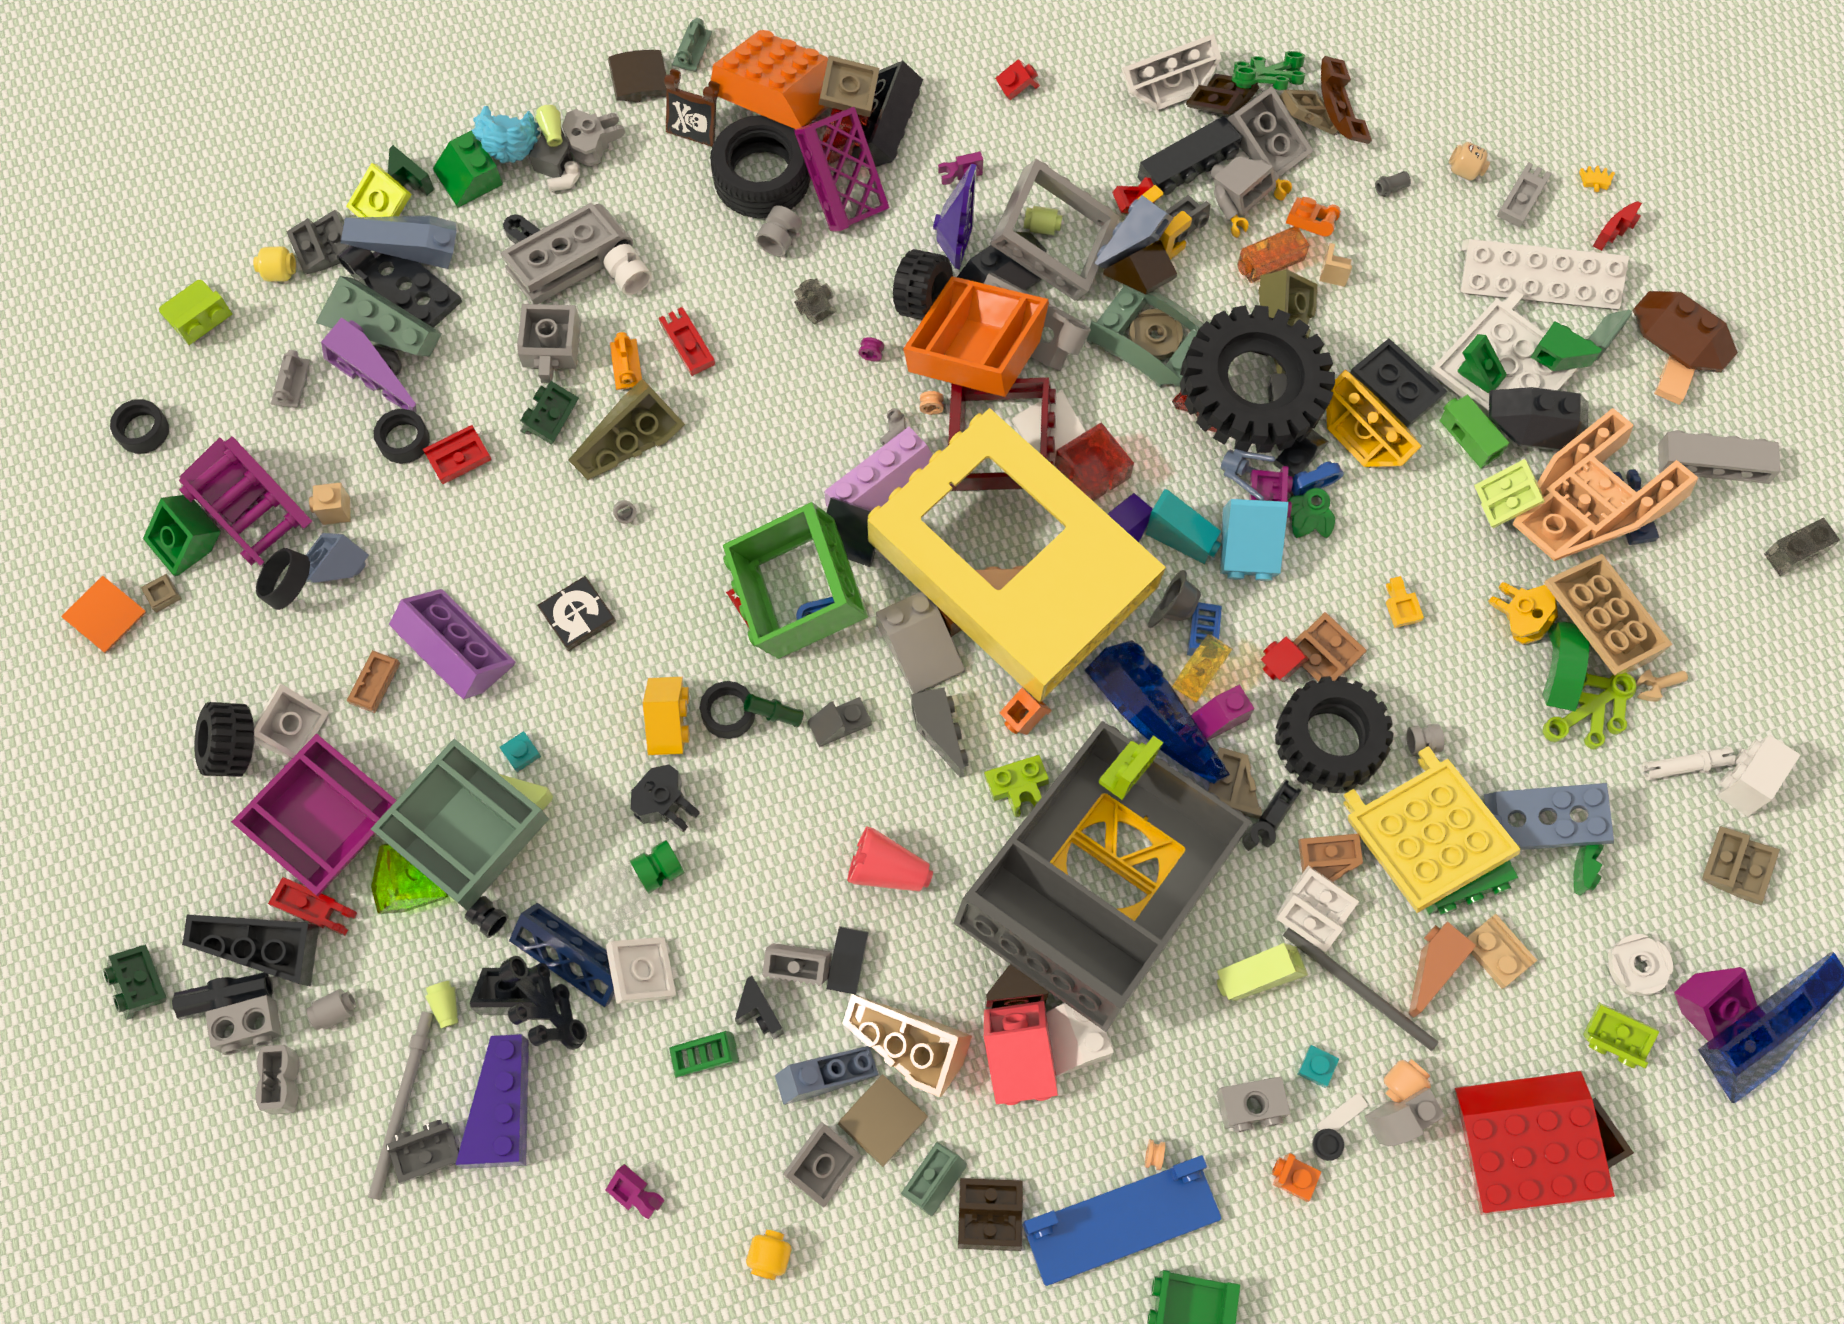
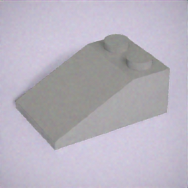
[1226,86,1313,176]
[876,591,965,694]

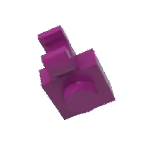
[938,151,983,185]
[605,1164,664,1219]

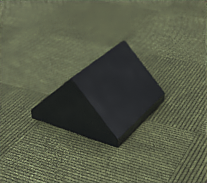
[470,968,541,1015]

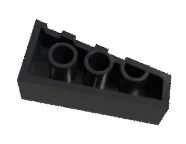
[182,914,319,986]

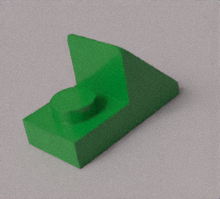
[1457,334,1507,393]

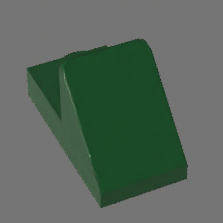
[388,145,435,196]

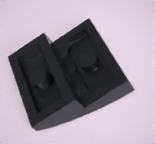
[826,497,876,567]

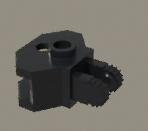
[630,764,700,832]

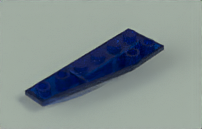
[1084,640,1230,784]
[1698,952,1844,1103]

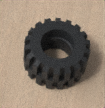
[893,249,953,320]
[194,702,254,777]

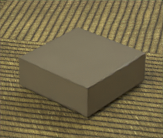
[141,573,182,613]

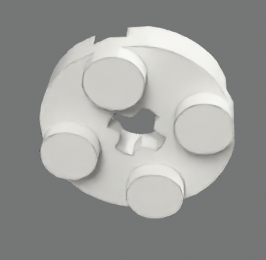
[1608,934,1673,996]

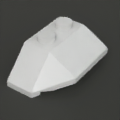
[1121,34,1222,110]

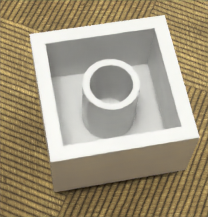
[1717,734,1800,817]

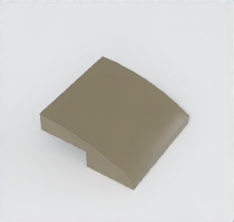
[1702,826,1780,906]
[838,1074,928,1167]

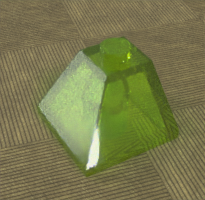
[371,844,448,914]

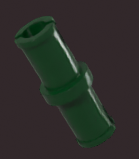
[744,694,804,727]

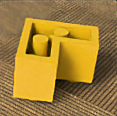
[643,677,690,755]

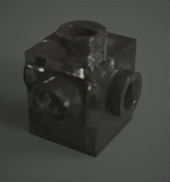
[794,278,837,325]

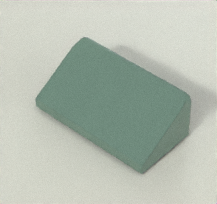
[1588,309,1632,362]
[901,1142,967,1216]

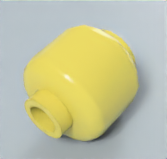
[253,246,296,282]

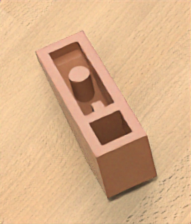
[1409,921,1476,1018]

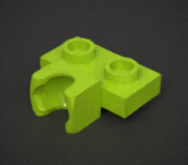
[984,755,1049,817]

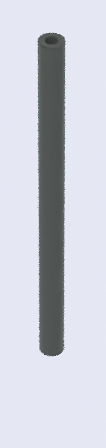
[1283,928,1439,1051]

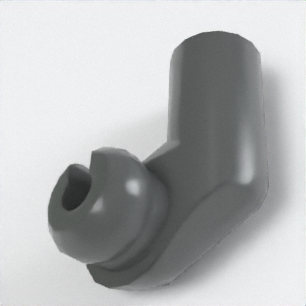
[373,345,402,376]

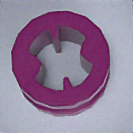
[858,337,884,361]

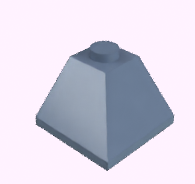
[306,533,369,583]

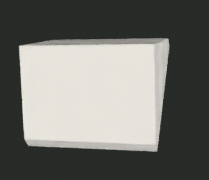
[254,683,329,759]

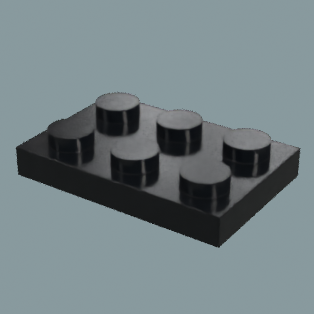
[1350,338,1448,428]

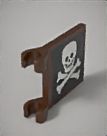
[664,69,719,147]

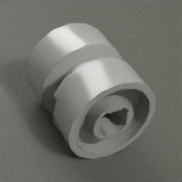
[755,206,802,257]

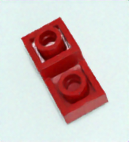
[1593,201,1642,251]

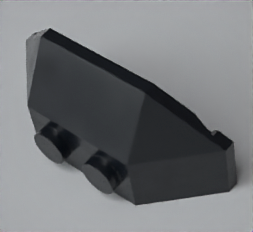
[957,231,1047,291]
[1489,387,1589,451]

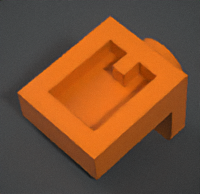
[1272,1153,1321,1202]

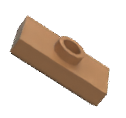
[346,650,400,713]

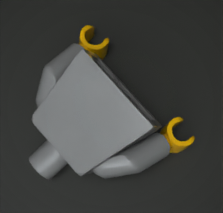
[1211,157,1292,238]

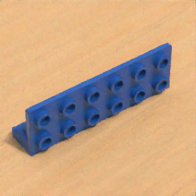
[1022,1155,1221,1286]

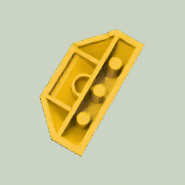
[1326,369,1422,467]

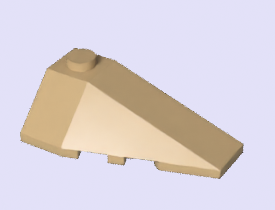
[843,994,972,1097]

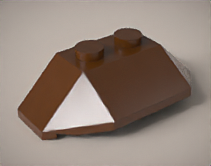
[1632,291,1738,372]

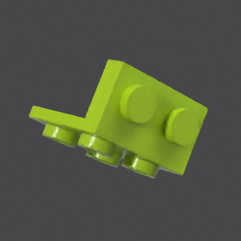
[159,280,233,345]

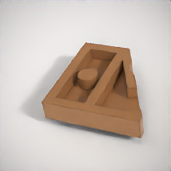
[1298,834,1363,882]

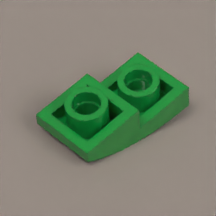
[1573,844,1604,896]

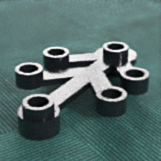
[499,956,587,1050]

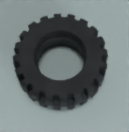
[1275,676,1394,793]

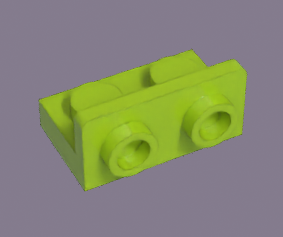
[1099,736,1163,800]

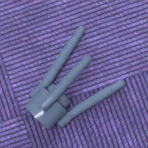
[1221,449,1275,501]

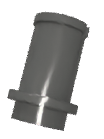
[1375,171,1411,196]

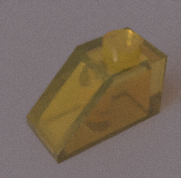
[1172,634,1233,703]

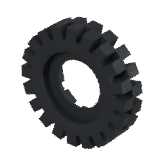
[1180,305,1335,453]

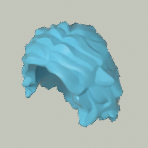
[472,106,541,163]

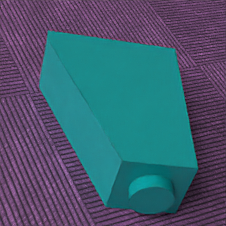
[1146,489,1222,565]

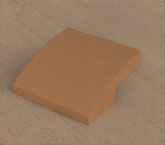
[1294,612,1367,682]

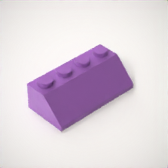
[389,589,516,700]

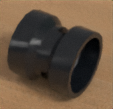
[465,896,508,938]

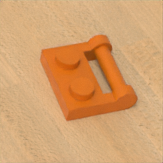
[1286,197,1341,237]

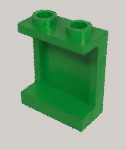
[1147,1270,1240,1324]

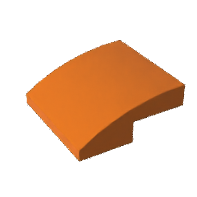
[61,576,146,653]

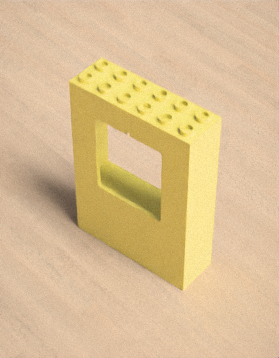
[868,408,1166,703]

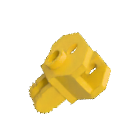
[1488,582,1558,645]

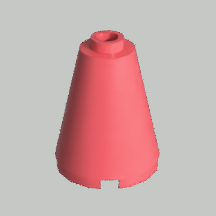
[847,826,933,892]

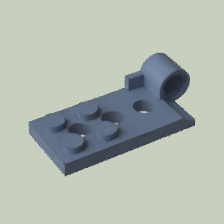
[1484,783,1614,850]

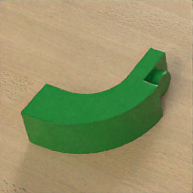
[1542,621,1589,712]

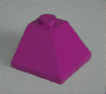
[1674,967,1760,1049]

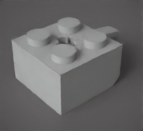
[517,304,581,383]

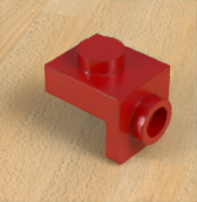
[995,59,1040,100]
[1112,177,1157,213]

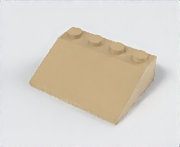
[1544,554,1673,676]

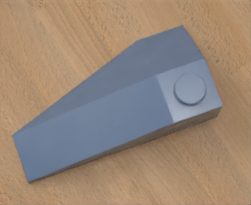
[340,215,457,269]

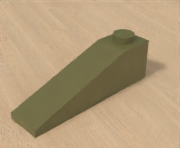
[1258,269,1318,374]
[568,379,685,480]

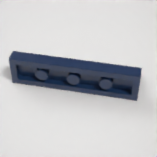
[509,903,614,1008]

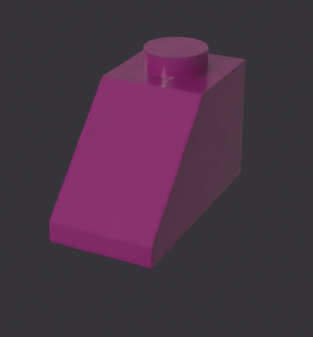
[1185,684,1255,745]

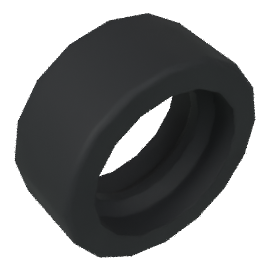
[110,399,169,454]
[373,409,430,464]
[699,681,755,739]

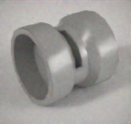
[1407,724,1445,756]

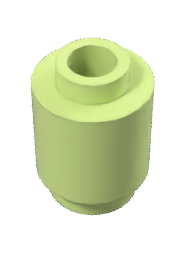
[1024,206,1063,236]

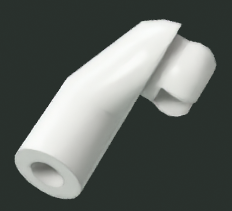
[547,161,580,192]

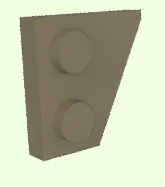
[1208,747,1262,819]

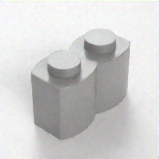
[255,1045,299,1115]

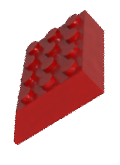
[1455,1071,1615,1215]

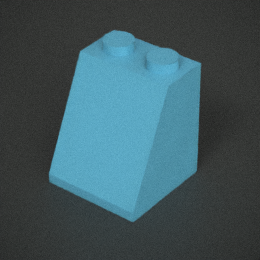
[1220,499,1288,581]

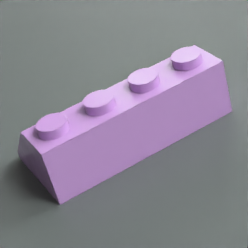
[824,427,933,510]

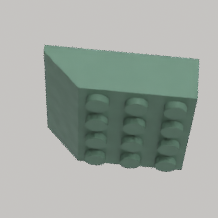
[371,738,549,911]

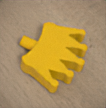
[1579,166,1615,192]

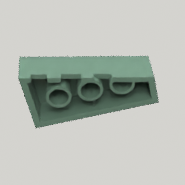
[316,276,442,357]

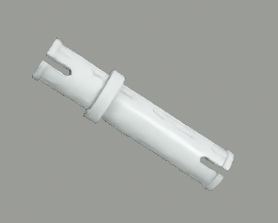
[1642,747,1736,781]

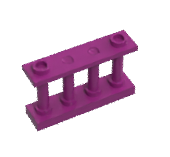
[179,436,312,567]

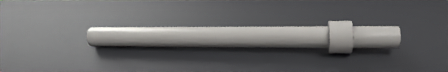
[368,1011,434,1200]

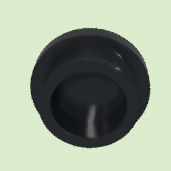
[1312,1129,1344,1161]

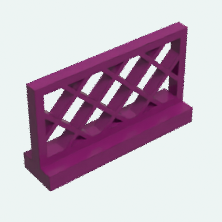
[794,107,890,231]

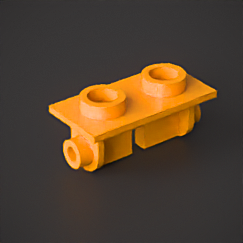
[610,332,642,390]

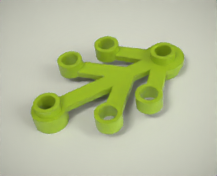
[1542,672,1636,749]

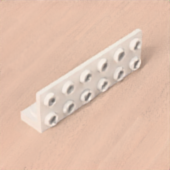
[1460,239,1629,309]

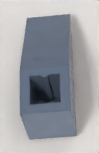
[1095,195,1173,269]
[775,1046,879,1105]

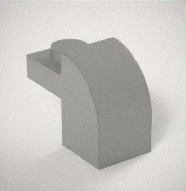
[1365,1087,1445,1146]

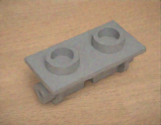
[270,350,310,408]

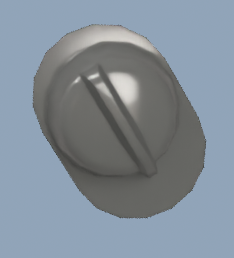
[1148,570,1201,628]

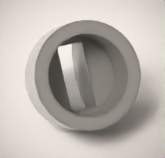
[613,500,637,524]

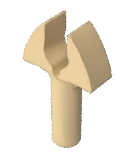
[1635,669,1688,702]

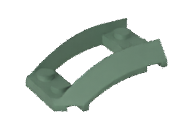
[1087,284,1203,388]

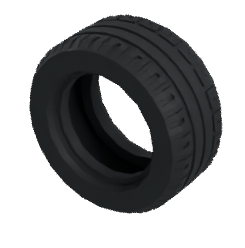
[710,115,811,218]

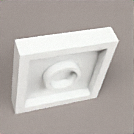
[606,937,676,1004]

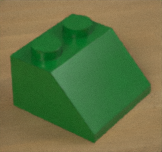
[432,130,503,208]
[143,495,221,576]

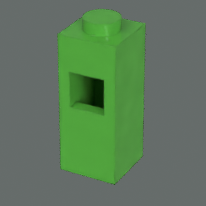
[1439,394,1509,468]

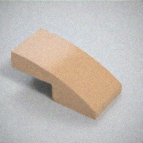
[1654,356,1695,405]

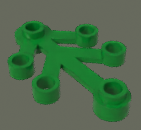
[1232,51,1305,90]

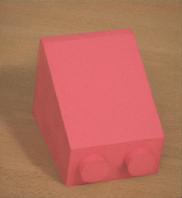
[984,1001,1058,1105]

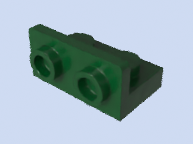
[520,381,579,445]
[103,944,167,1020]

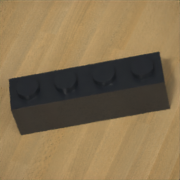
[1137,116,1242,195]

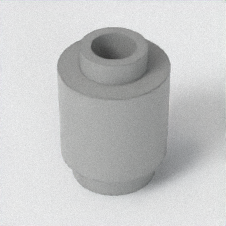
[306,989,356,1030]

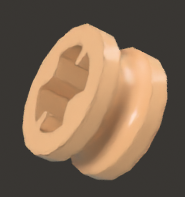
[920,391,944,415]
[1144,1139,1165,1171]

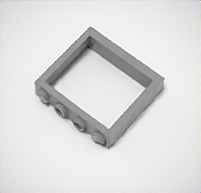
[990,158,1120,301]

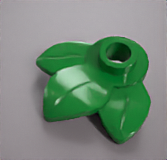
[1287,488,1335,538]

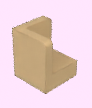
[1319,243,1352,287]

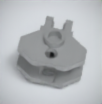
[562,109,625,167]

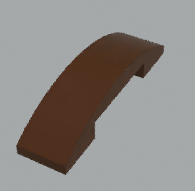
[1321,56,1372,144]

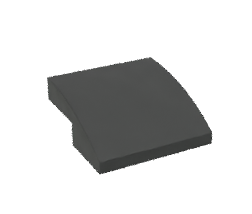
[286,210,349,274]

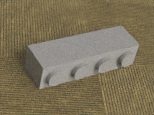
[1658,430,1780,484]

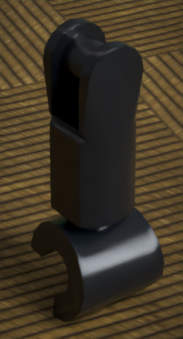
[1242,779,1301,851]

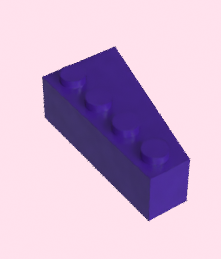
[455,1034,529,1169]

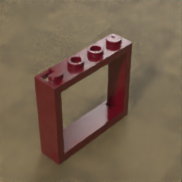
[948,377,1056,491]

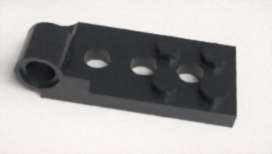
[337,245,462,328]

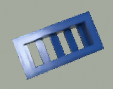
[1187,602,1222,660]

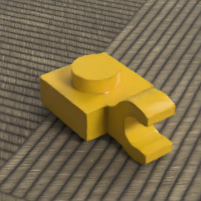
[1386,576,1424,628]

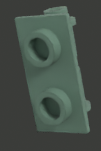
[672,18,712,72]

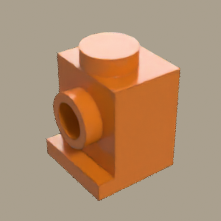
[999,687,1052,735]

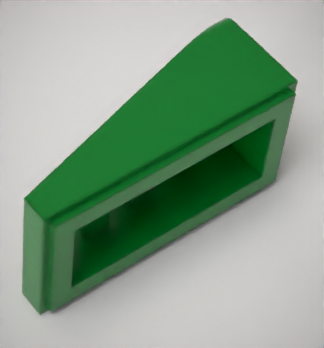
[669,1031,739,1078]

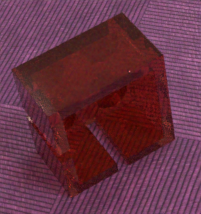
[1054,422,1134,501]

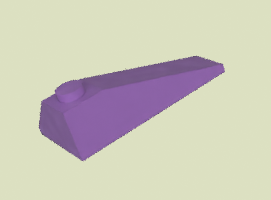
[321,317,416,412]

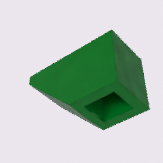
[1531,321,1602,371]

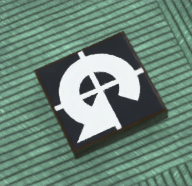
[537,576,616,652]

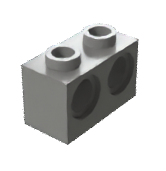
[205,995,282,1055]

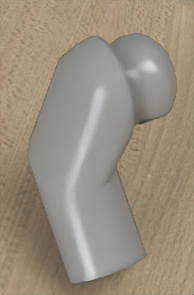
[880,408,906,446]

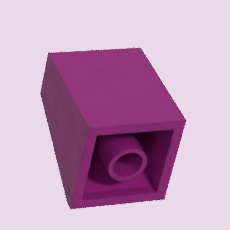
[179,437,267,526]

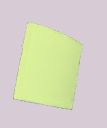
[1474,459,1545,528]

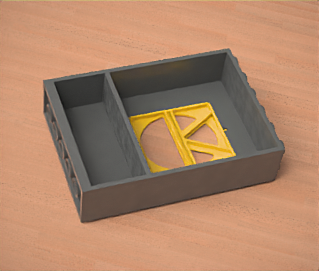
[953,721,1252,1032]

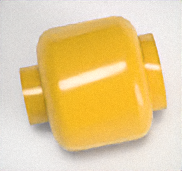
[746,1229,792,1281]

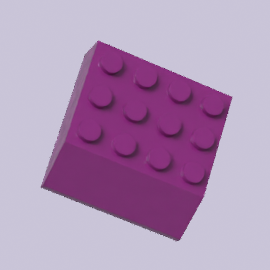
[231,733,397,896]

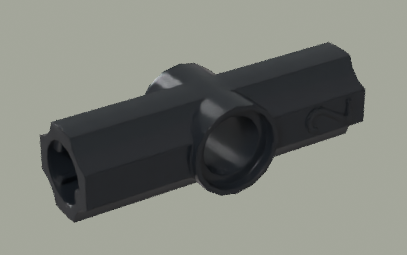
[172,972,273,1020]

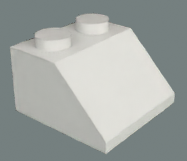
[1046,1003,1114,1077]

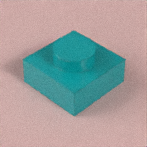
[499,731,541,773]
[1297,1045,1339,1088]

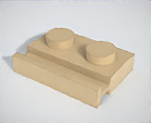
[1467,914,1537,989]

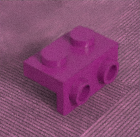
[1249,466,1293,518]

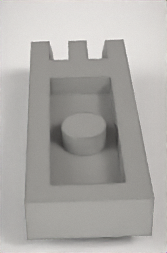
[1497,162,1552,227]

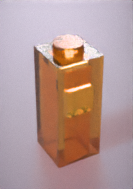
[1237,226,1310,283]

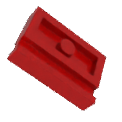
[423,425,492,485]

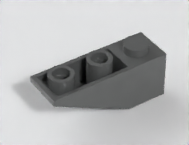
[911,687,969,777]

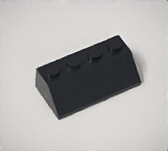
[839,60,923,167]

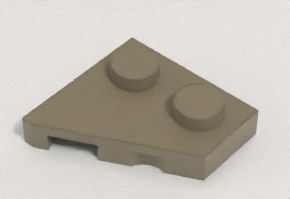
[1279,90,1338,135]

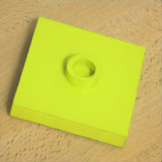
[346,163,412,217]

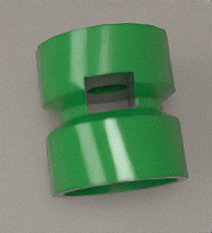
[629,840,685,894]

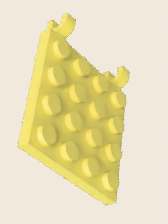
[1344,746,1520,913]

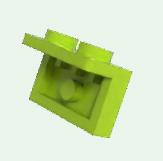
[1583,1002,1659,1069]

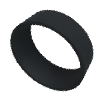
[256,548,310,610]

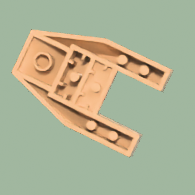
[1513,408,1698,561]

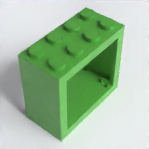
[723,502,868,659]

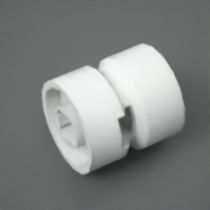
[603,244,652,295]

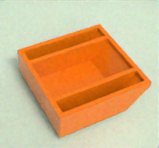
[711,30,829,129]
[903,276,1049,397]

